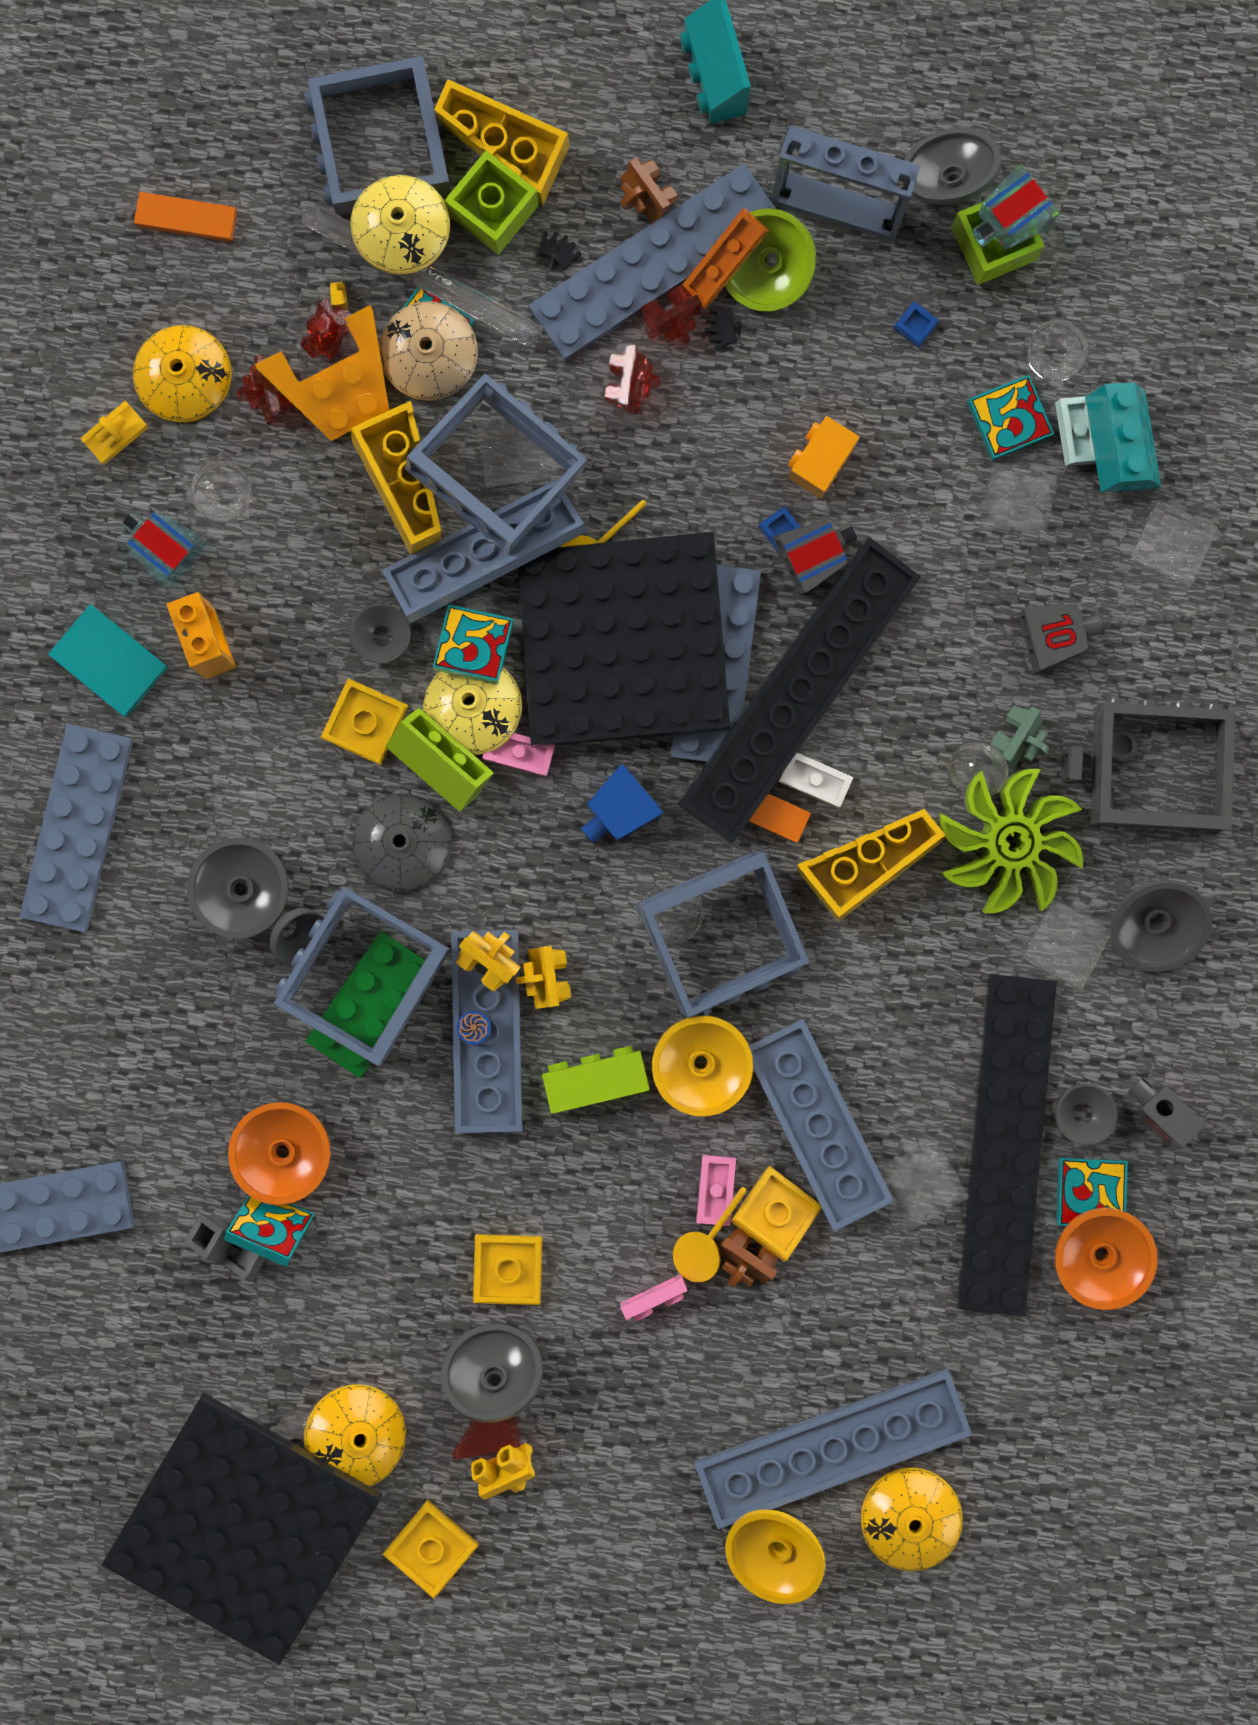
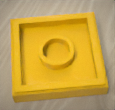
[320,678,409,766]
[730,1166,822,1262]
[473,1234,543,1305]
[382,1499,479,1599]

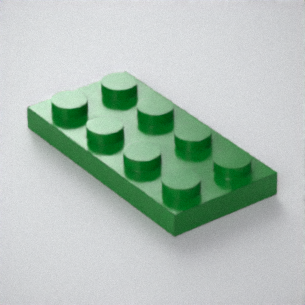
[305,930,425,1079]

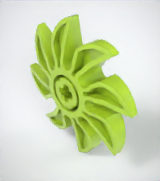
[939,769,1083,914]

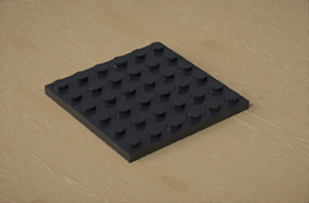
[518,532,731,748]
[101,1392,382,1665]

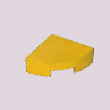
[330,281,349,316]

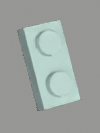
[1055,397,1096,467]

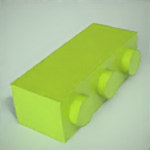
[385,708,494,812]
[542,1045,650,1114]

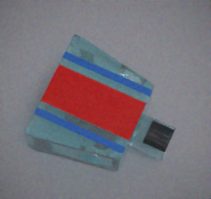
[973,164,1060,249]
[122,511,208,591]

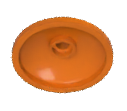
[228,1102,331,1205]
[1054,1208,1158,1310]

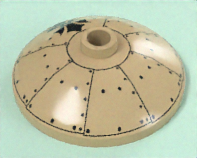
[379,301,478,401]

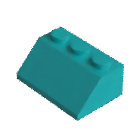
[679,0,751,124]
[1085,382,1161,493]

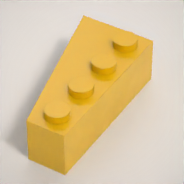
[434,79,570,205]
[351,401,441,555]
[797,809,945,922]

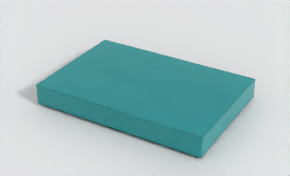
[48,604,169,718]

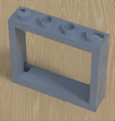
[304,56,451,216]
[771,125,921,242]
[405,373,587,555]
[635,850,809,1018]
[273,887,451,1066]

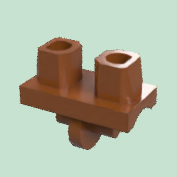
[620,157,678,224]
[717,1228,778,1288]

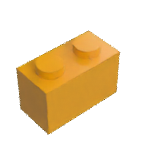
[787,416,860,499]

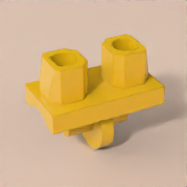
[80,400,149,466]
[456,930,521,991]
[515,946,571,1009]
[471,1443,535,1500]

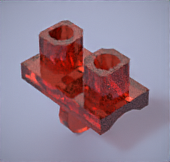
[641,285,702,345]
[301,298,351,359]
[605,345,661,414]
[236,355,295,424]

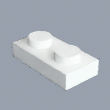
[778,753,853,809]

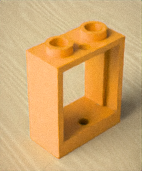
[166,592,237,679]

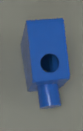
[580,764,663,843]

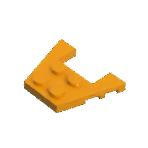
[255,305,389,441]

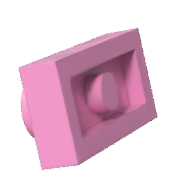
[482,733,555,778]
[696,1154,736,1226]
[620,1274,688,1321]

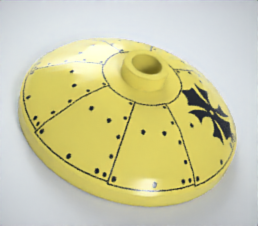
[351,175,450,274]
[423,668,523,756]

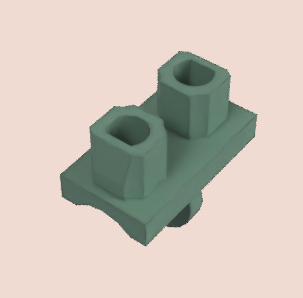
[990,706,1050,771]

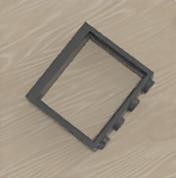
[1090,698,1236,832]

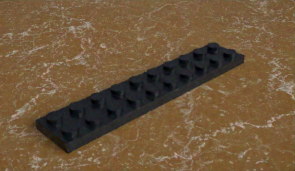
[677,537,921,844]
[957,974,1057,1316]

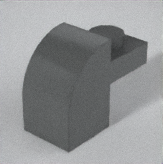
[184,1213,266,1282]

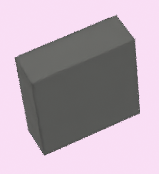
[1061,746,1084,783]

